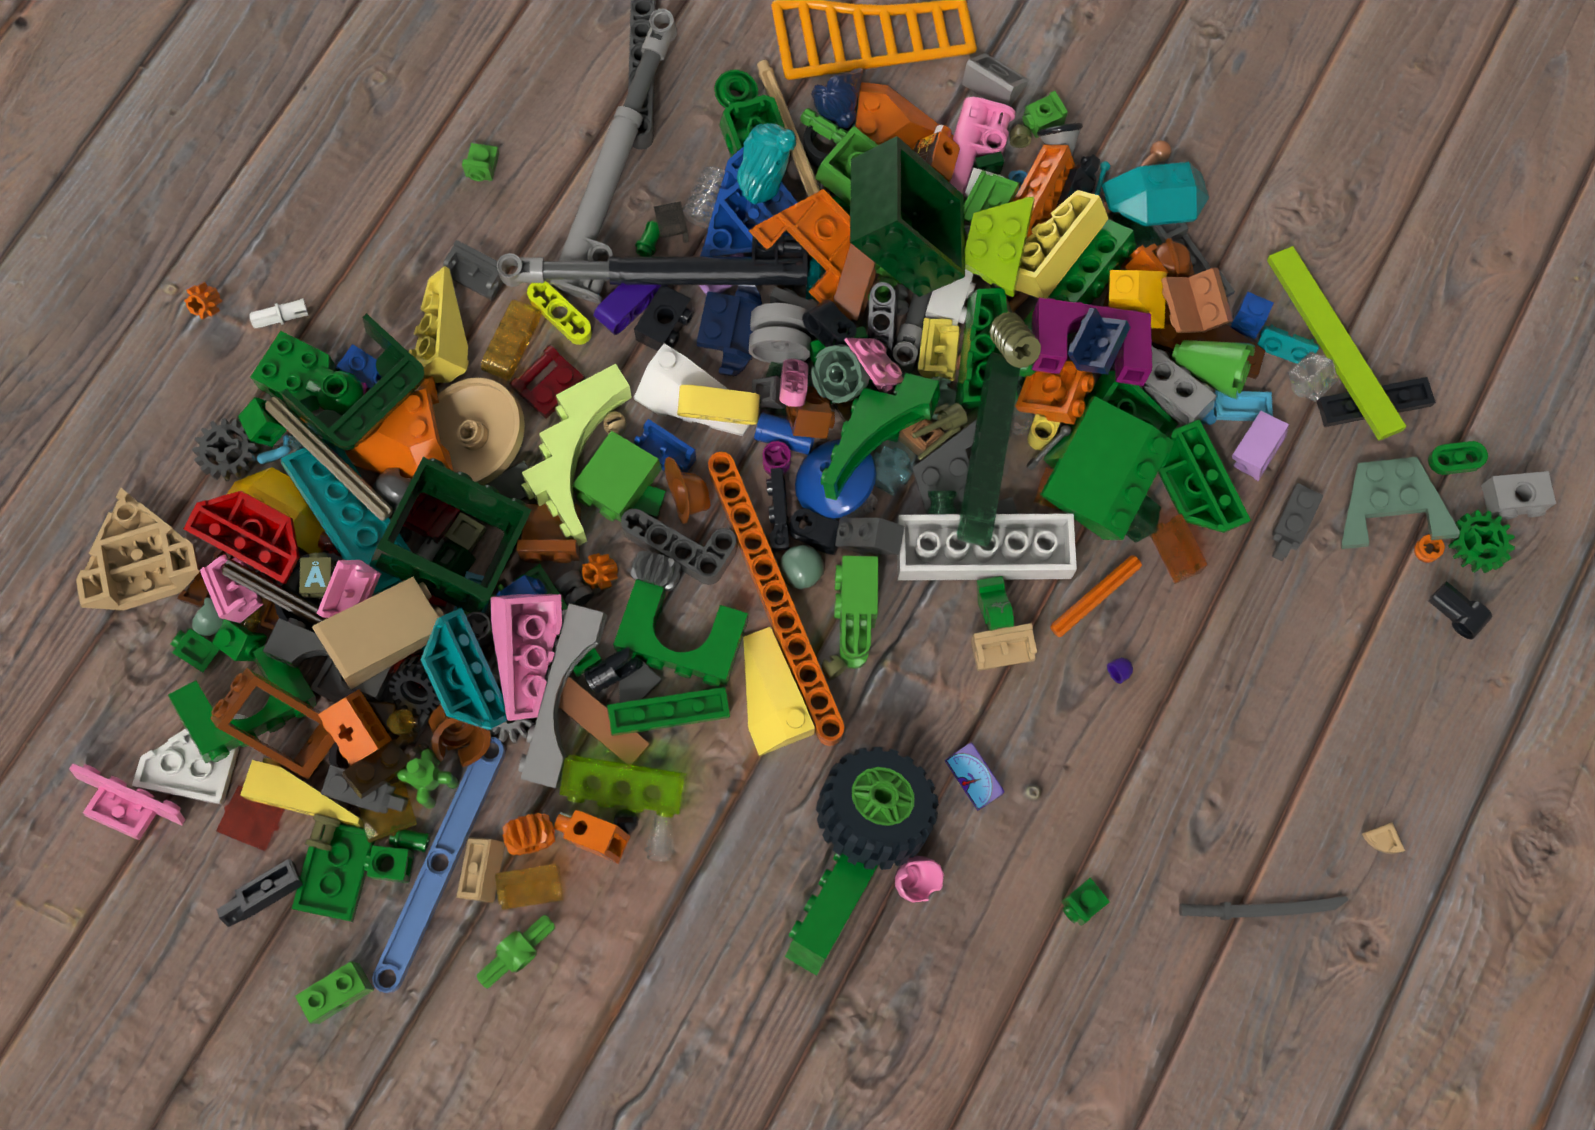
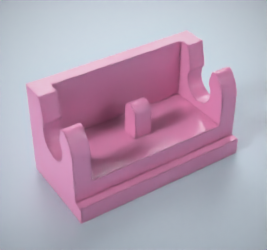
[200,555,263,623]
[317,560,381,618]

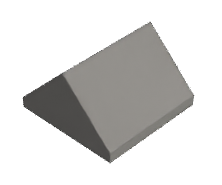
[962,53,1029,107]

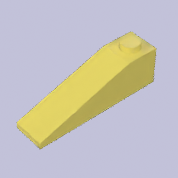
[240,758,366,828]

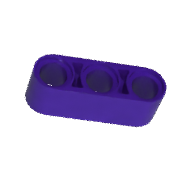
[593,283,668,335]

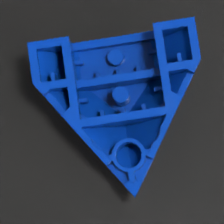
[700,147,798,257]

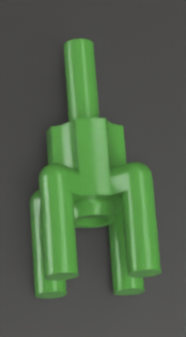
[397,749,459,809]

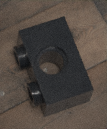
[634,285,694,351]

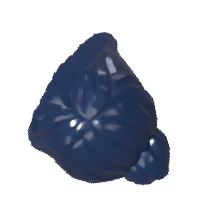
[811,68,863,128]

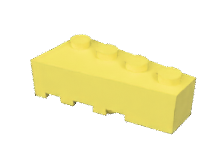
[1015,190,1109,298]

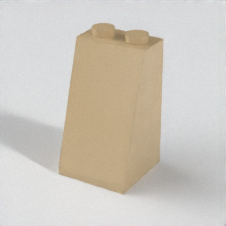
[312,577,444,689]

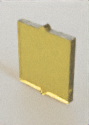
[358,781,417,843]

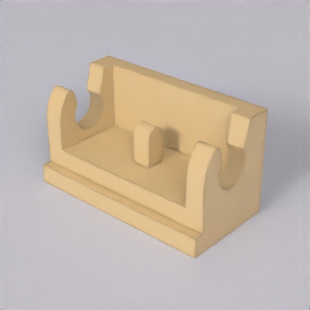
[971,623,1037,671]

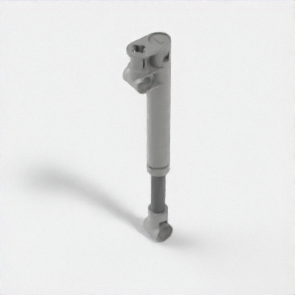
[550,8,677,304]

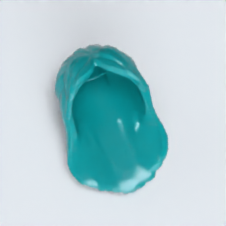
[737,123,796,204]

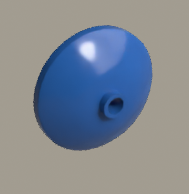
[795,439,877,519]

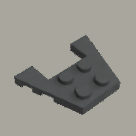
[912,415,1018,515]

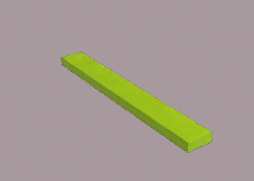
[1267,246,1407,441]

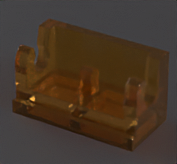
[1149,513,1208,584]

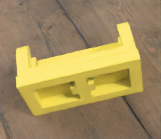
[918,318,961,381]

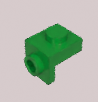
[212,619,267,661]

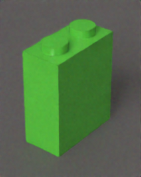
[572,431,662,522]

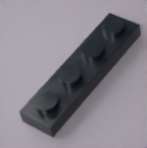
[1316,377,1436,427]

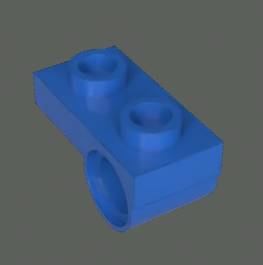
[336,344,382,389]

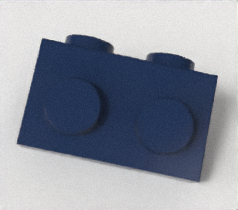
[1068,307,1131,374]

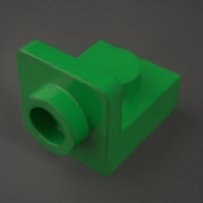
[170,628,220,673]
[1061,878,1110,926]

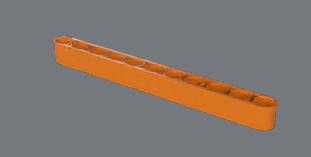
[708,451,844,746]

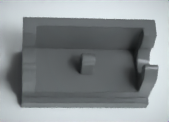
[443,240,507,300]

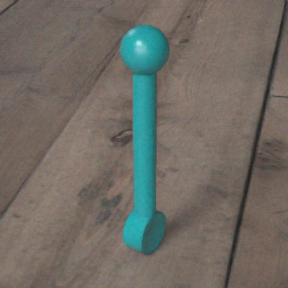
[1094,161,1110,196]

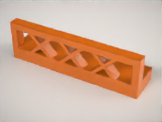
[1013,144,1076,238]

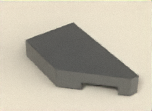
[619,659,662,703]

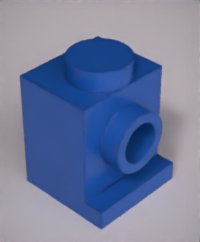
[1230,292,1274,339]

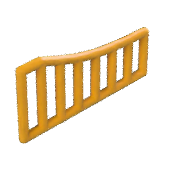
[771,0,977,80]

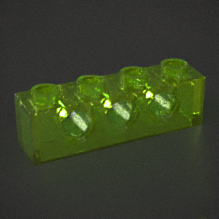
[559,754,688,817]

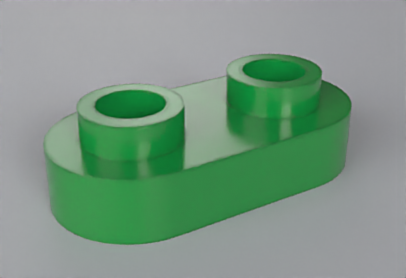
[1428,441,1488,475]

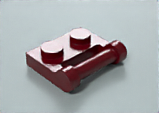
[509,345,585,419]

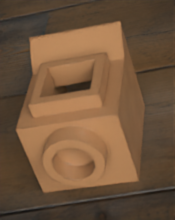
[899,419,945,457]

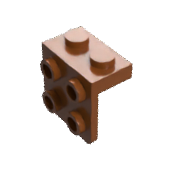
[517,504,581,563]

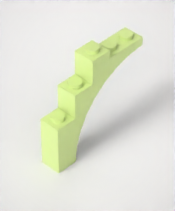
[521,364,632,546]

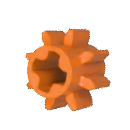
[184,282,222,319]
[582,553,618,590]

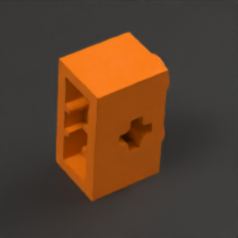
[318,689,392,766]

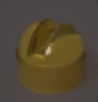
[387,709,414,735]

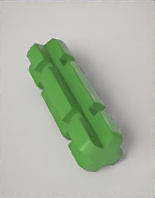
[800,108,848,144]

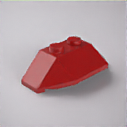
[183,491,299,584]

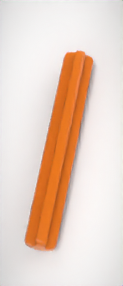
[1050,555,1142,637]

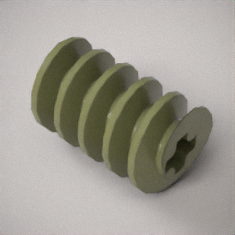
[990,312,1041,368]

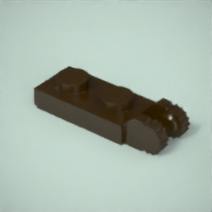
[342,729,430,799]

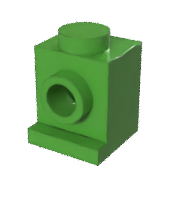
[1022,91,1068,138]

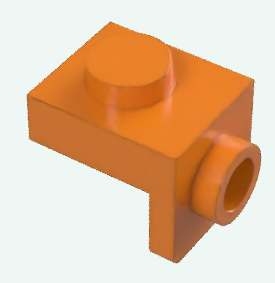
[1125,243,1169,274]

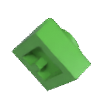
[462,143,499,181]

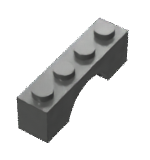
[263,618,394,701]

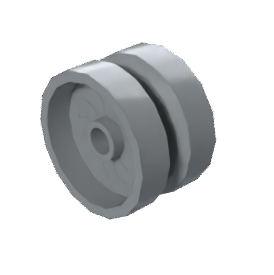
[749,303,811,364]

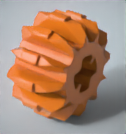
[502,813,555,856]

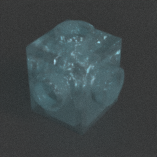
[873,446,913,496]

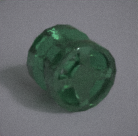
[928,491,957,514]

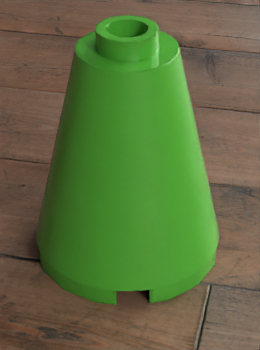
[1172,340,1255,399]

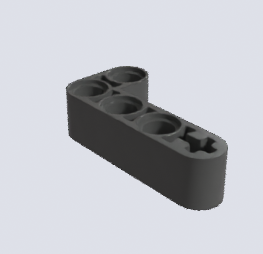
[621,509,737,585]

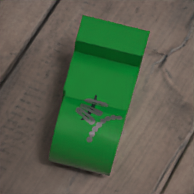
[977,576,1014,631]

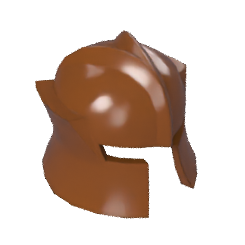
[428,704,491,767]

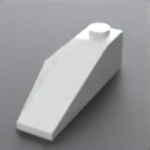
[634,343,751,436]

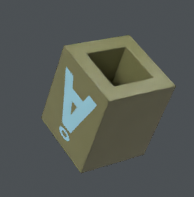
[299,553,335,598]

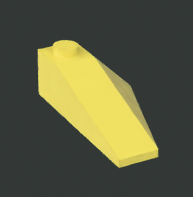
[743,627,815,756]

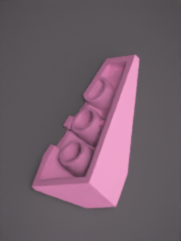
[491,594,562,721]

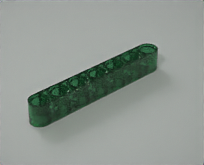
[957,352,1020,547]

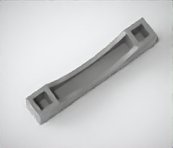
[518,604,607,788]

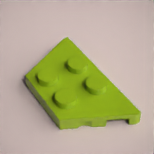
[965,197,1034,297]

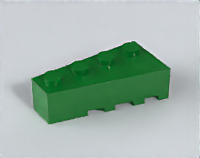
[785,853,878,976]

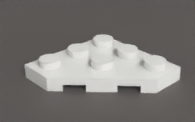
[132,714,248,805]

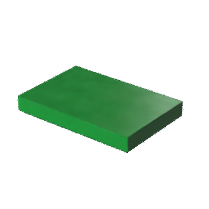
[291,824,377,922]

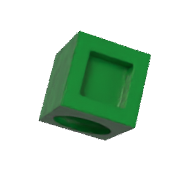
[238,397,287,447]
[364,845,415,883]

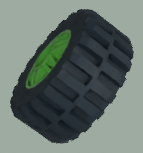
[816,747,939,870]

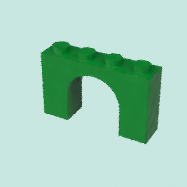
[613,579,749,687]
[168,645,316,764]

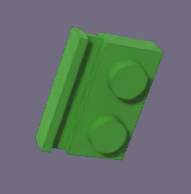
[964,170,1019,223]

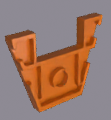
[749,189,851,303]

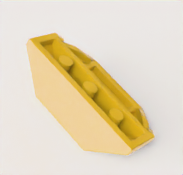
[226,467,330,554]

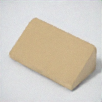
[457,837,505,903]

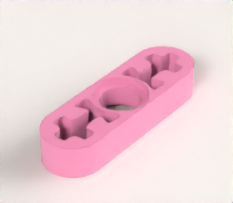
[779,359,808,407]

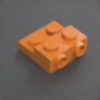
[1015,361,1094,425]

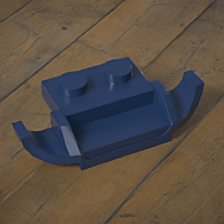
[696,285,762,376]

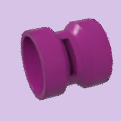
[762,441,791,476]

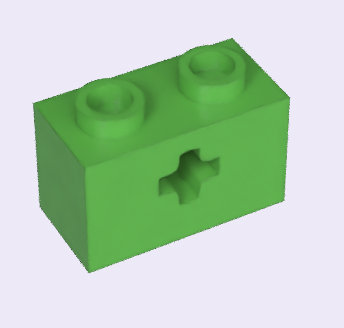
[295,961,374,1024]

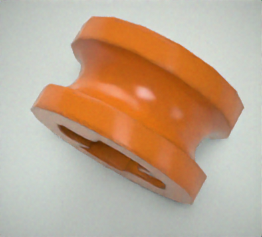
[1414,534,1445,563]

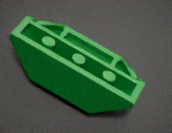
[1158,419,1251,533]

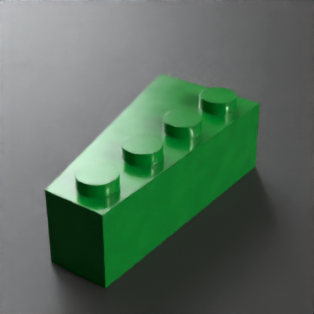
[955,288,1018,409]

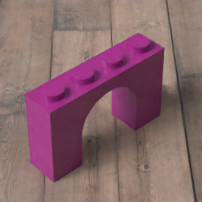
[1031,297,1152,386]

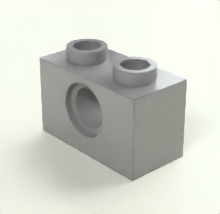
[1481,471,1556,520]

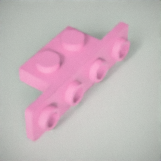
[69,764,185,840]

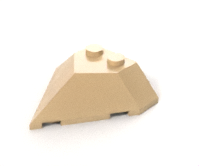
[76,488,200,610]

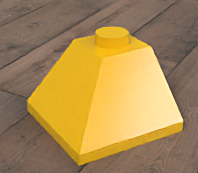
[1108,270,1167,328]

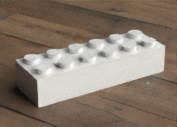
[897,514,1077,580]

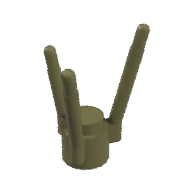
[912,403,968,460]

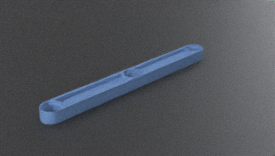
[372,737,506,993]

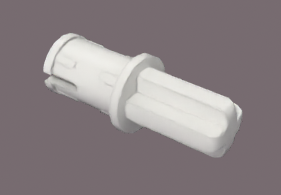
[249,298,309,328]

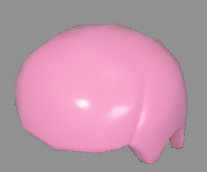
[895,856,944,903]

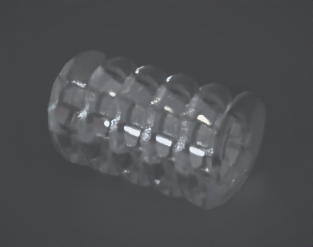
[683,166,725,228]

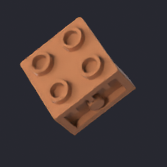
[1161,267,1233,333]

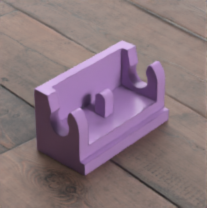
[1232,411,1289,481]

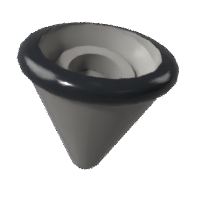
[1037,123,1083,168]

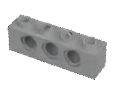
[1111,346,1217,425]

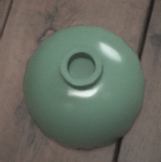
[811,344,870,403]

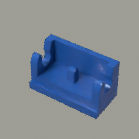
[634,419,696,473]

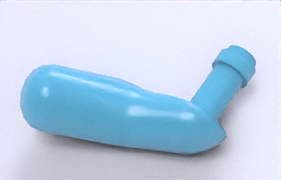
[257,435,291,464]

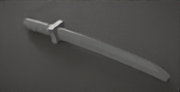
[1179,896,1348,921]

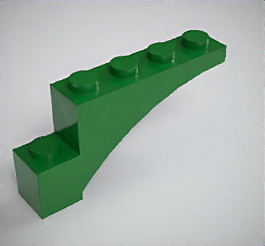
[821,373,940,500]

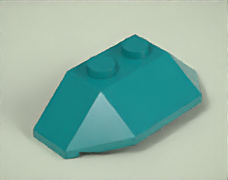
[1102,162,1209,226]
[421,608,508,730]

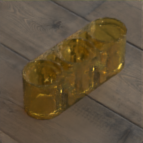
[481,299,541,381]

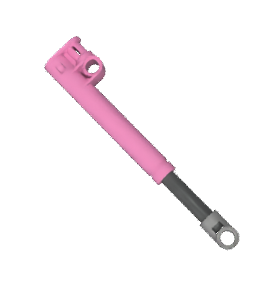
[891,97,1016,373]

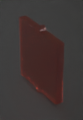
[216,785,285,851]

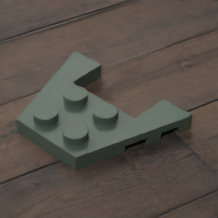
[1341,457,1460,549]

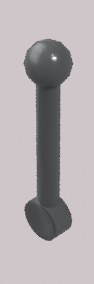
[1027,425,1072,470]

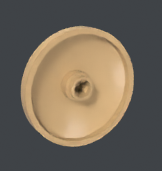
[433,378,525,485]

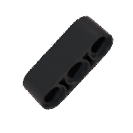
[867,276,899,358]

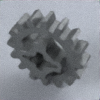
[192,418,259,481]

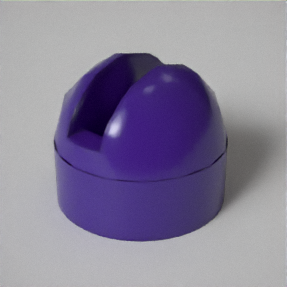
[1107,657,1133,684]

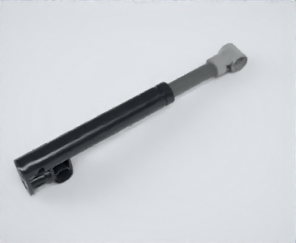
[497,233,807,287]

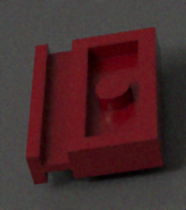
[403,493,463,544]

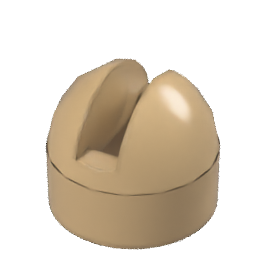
[603,411,627,435]

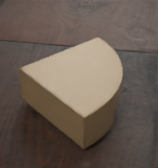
[1362,823,1405,854]

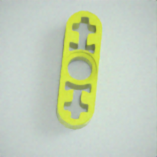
[527,281,592,345]

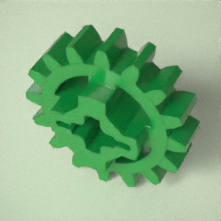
[1448,510,1515,573]

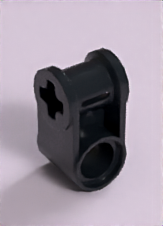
[802,299,857,347]
[789,508,839,555]

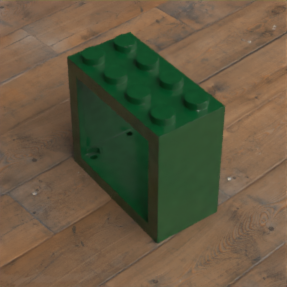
[850,136,965,297]
[370,457,532,613]

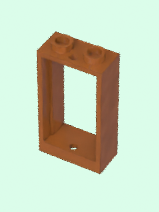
[833,244,876,321]
[210,668,335,779]

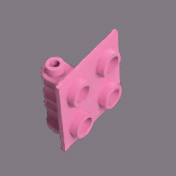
[845,338,904,394]

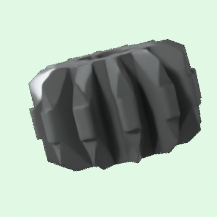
[630,551,681,591]

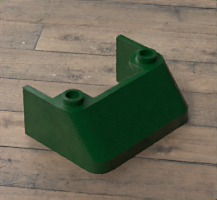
[281,313,425,450]

